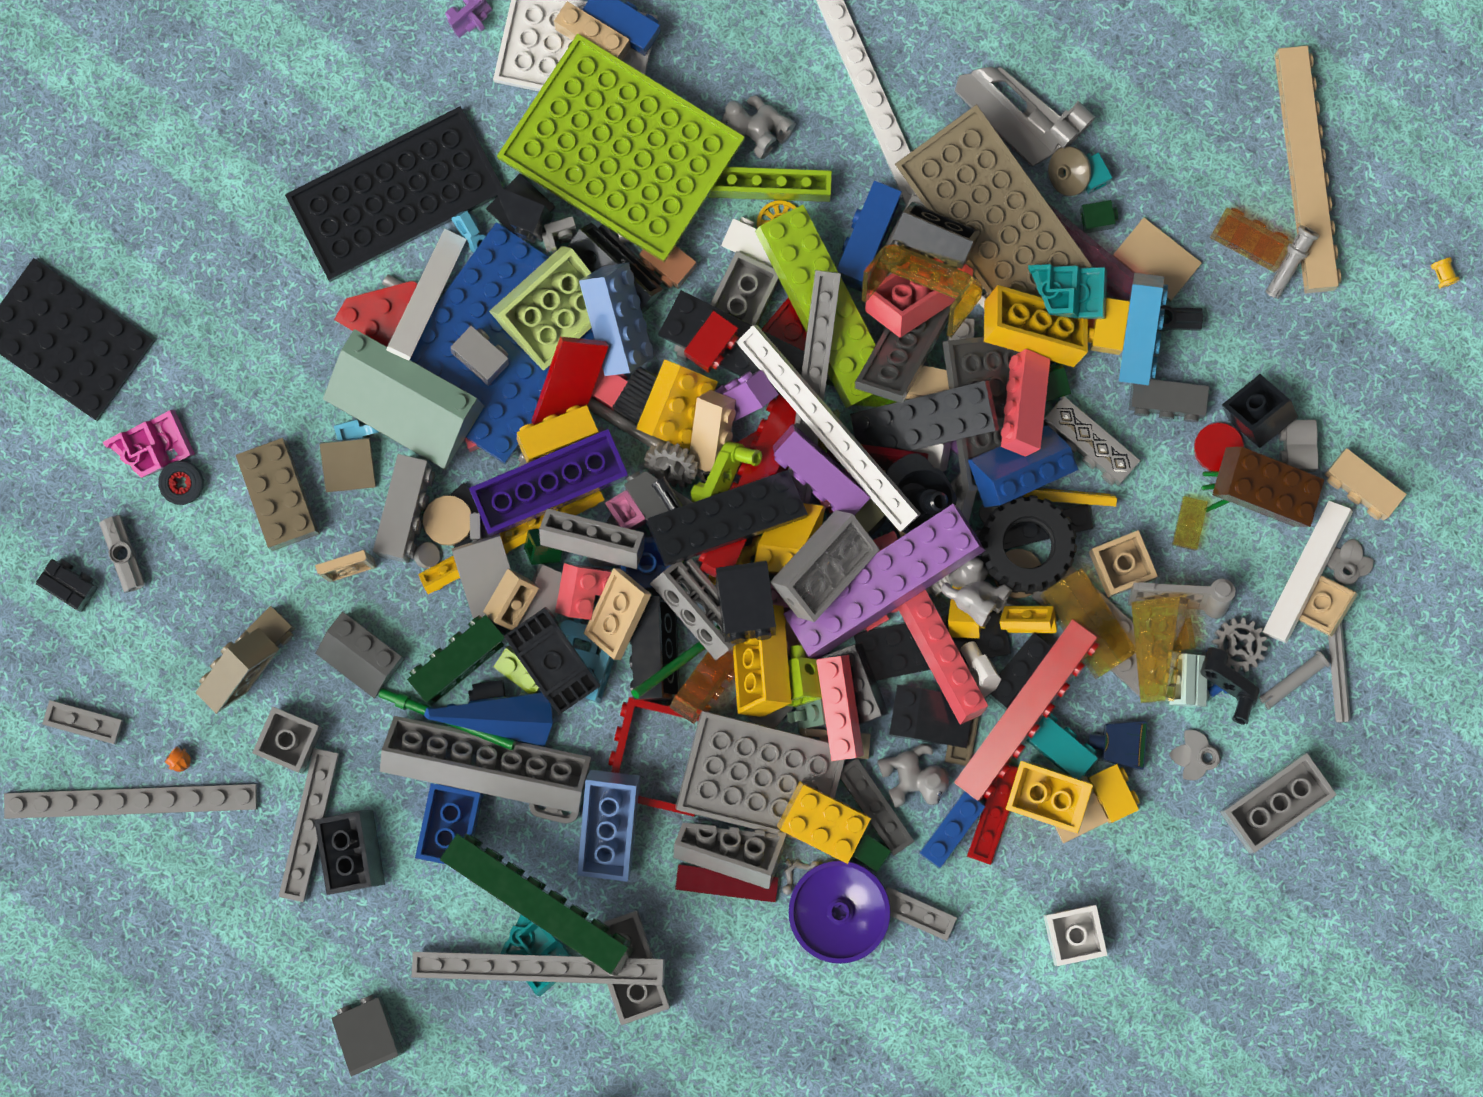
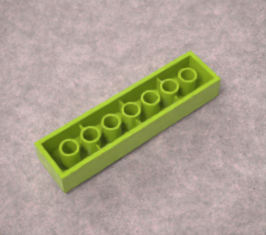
[755,204,876,408]

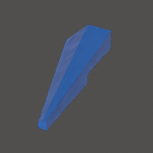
[424,691,553,747]

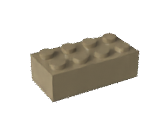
[236,438,319,551]

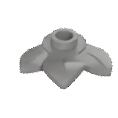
[1327,539,1374,586]
[1169,730,1220,780]

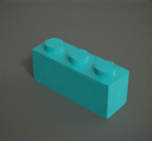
[1026,714,1098,780]

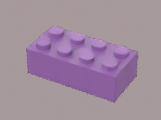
[773,424,870,515]

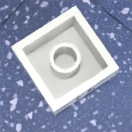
[1043,905,1108,966]

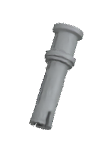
[1265,225,1319,299]

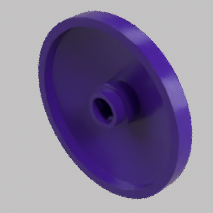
[788,861,891,964]

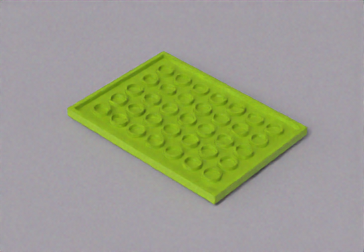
[497,34,745,263]

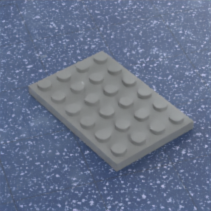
[675,710,845,840]

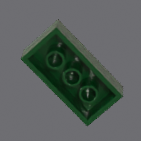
[407,615,508,706]

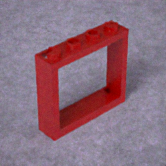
[608,697,700,817]

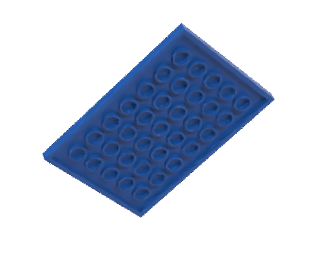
[410,222,595,465]

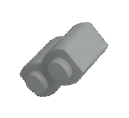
[1278,420,1318,472]

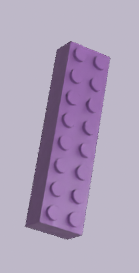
[784,504,986,659]

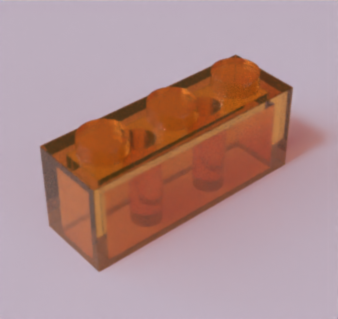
[1209,207,1292,273]
[669,651,735,724]

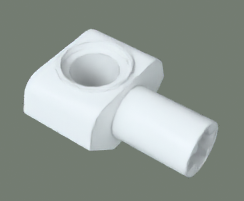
[960,642,1001,697]

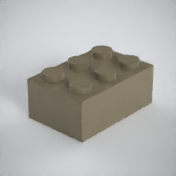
[195,628,279,714]

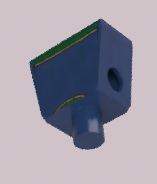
[1088,721,1147,770]

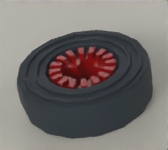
[158,460,204,505]

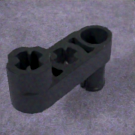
[1200,647,1260,725]

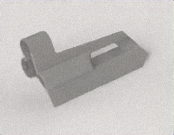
[955,67,1096,167]

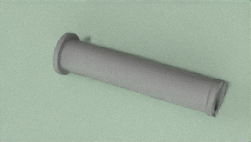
[1259,650,1330,710]

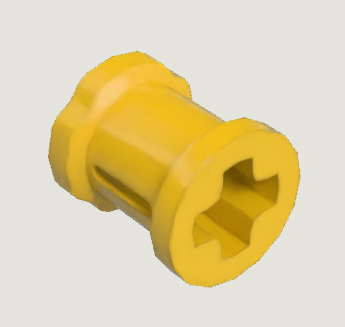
[1430,257,1460,289]

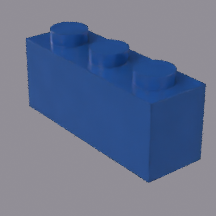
[582,0,661,56]
[919,792,985,868]

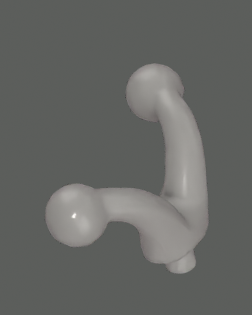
[783,859,820,895]

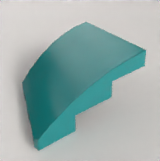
[1028,264,1107,319]
[500,914,572,997]

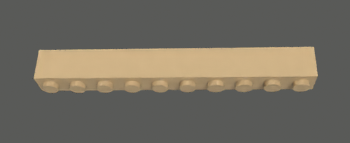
[1274,46,1341,294]

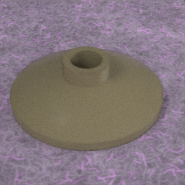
[1048,146,1091,196]

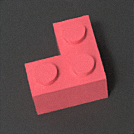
[555,563,612,620]

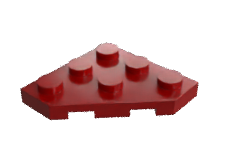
[334,281,418,347]

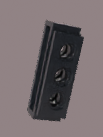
[567,223,663,313]

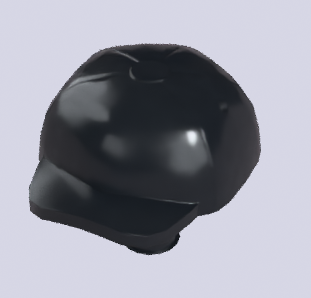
[886,453,957,534]

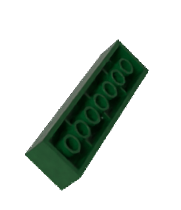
[440,833,635,976]

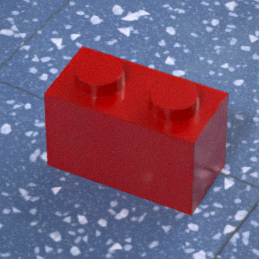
[684,311,739,373]

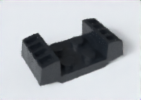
[504,607,601,715]

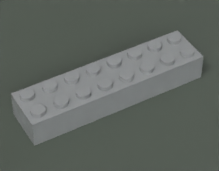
[380,716,591,813]

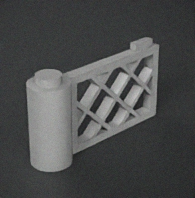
[1128,579,1235,619]

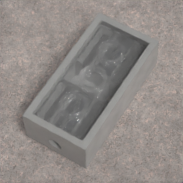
[770,510,880,622]

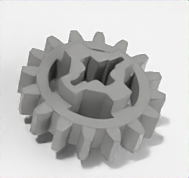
[644,441,698,488]
[1211,618,1268,672]

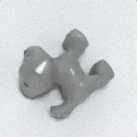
[721,96,796,159]
[942,557,1012,627]
[877,744,950,808]

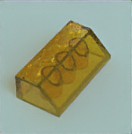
[1040,568,1138,679]

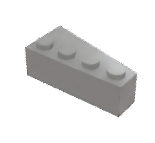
[673,823,787,889]

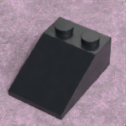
[889,685,971,748]

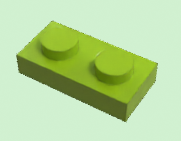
[493,646,539,694]

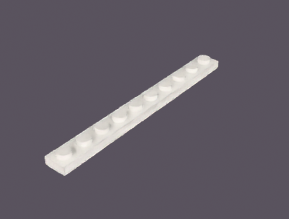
[816,0,918,206]
[736,325,921,532]

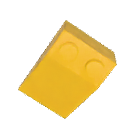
[755,503,825,576]
[1006,760,1094,833]

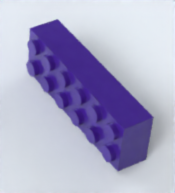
[469,429,629,537]

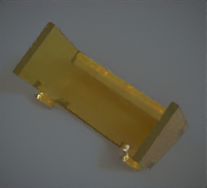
[862,244,983,338]

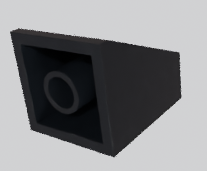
[716,561,776,644]

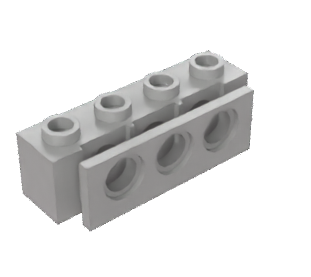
[650,559,735,660]

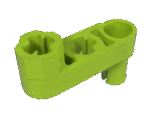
[691,441,762,502]

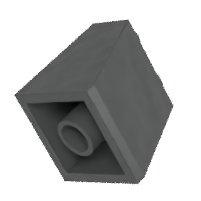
[624,471,693,525]
[331,994,405,1077]

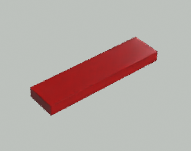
[966,764,1018,865]

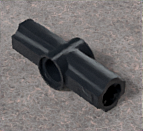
[1126,305,1203,331]

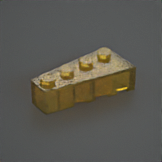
[1131,596,1188,704]

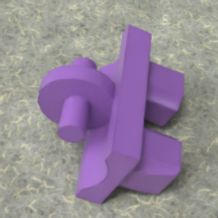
[445,0,492,38]

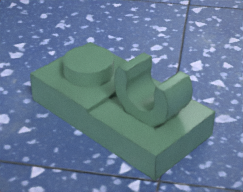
[787,699,826,730]

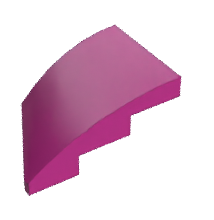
[103,409,195,478]

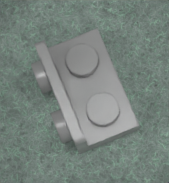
[541,216,577,254]

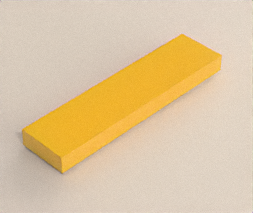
[1022,488,1117,507]

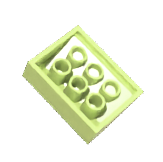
[489,246,592,370]

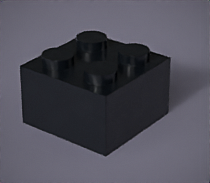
[1222,374,1298,448]

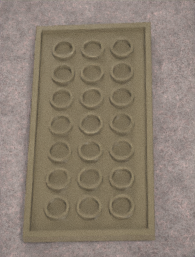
[895,104,1093,298]

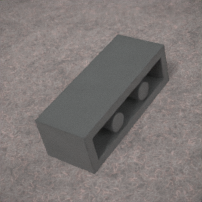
[1129,379,1209,422]

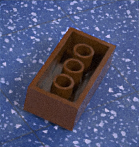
[1212,447,1324,527]

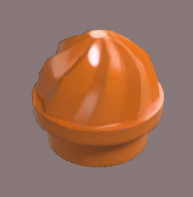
[164,746,191,772]

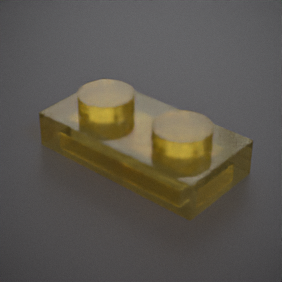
[1172,496,1208,551]

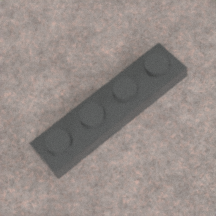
[840,758,915,856]

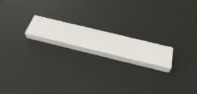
[386,228,467,361]
[1263,501,1353,643]

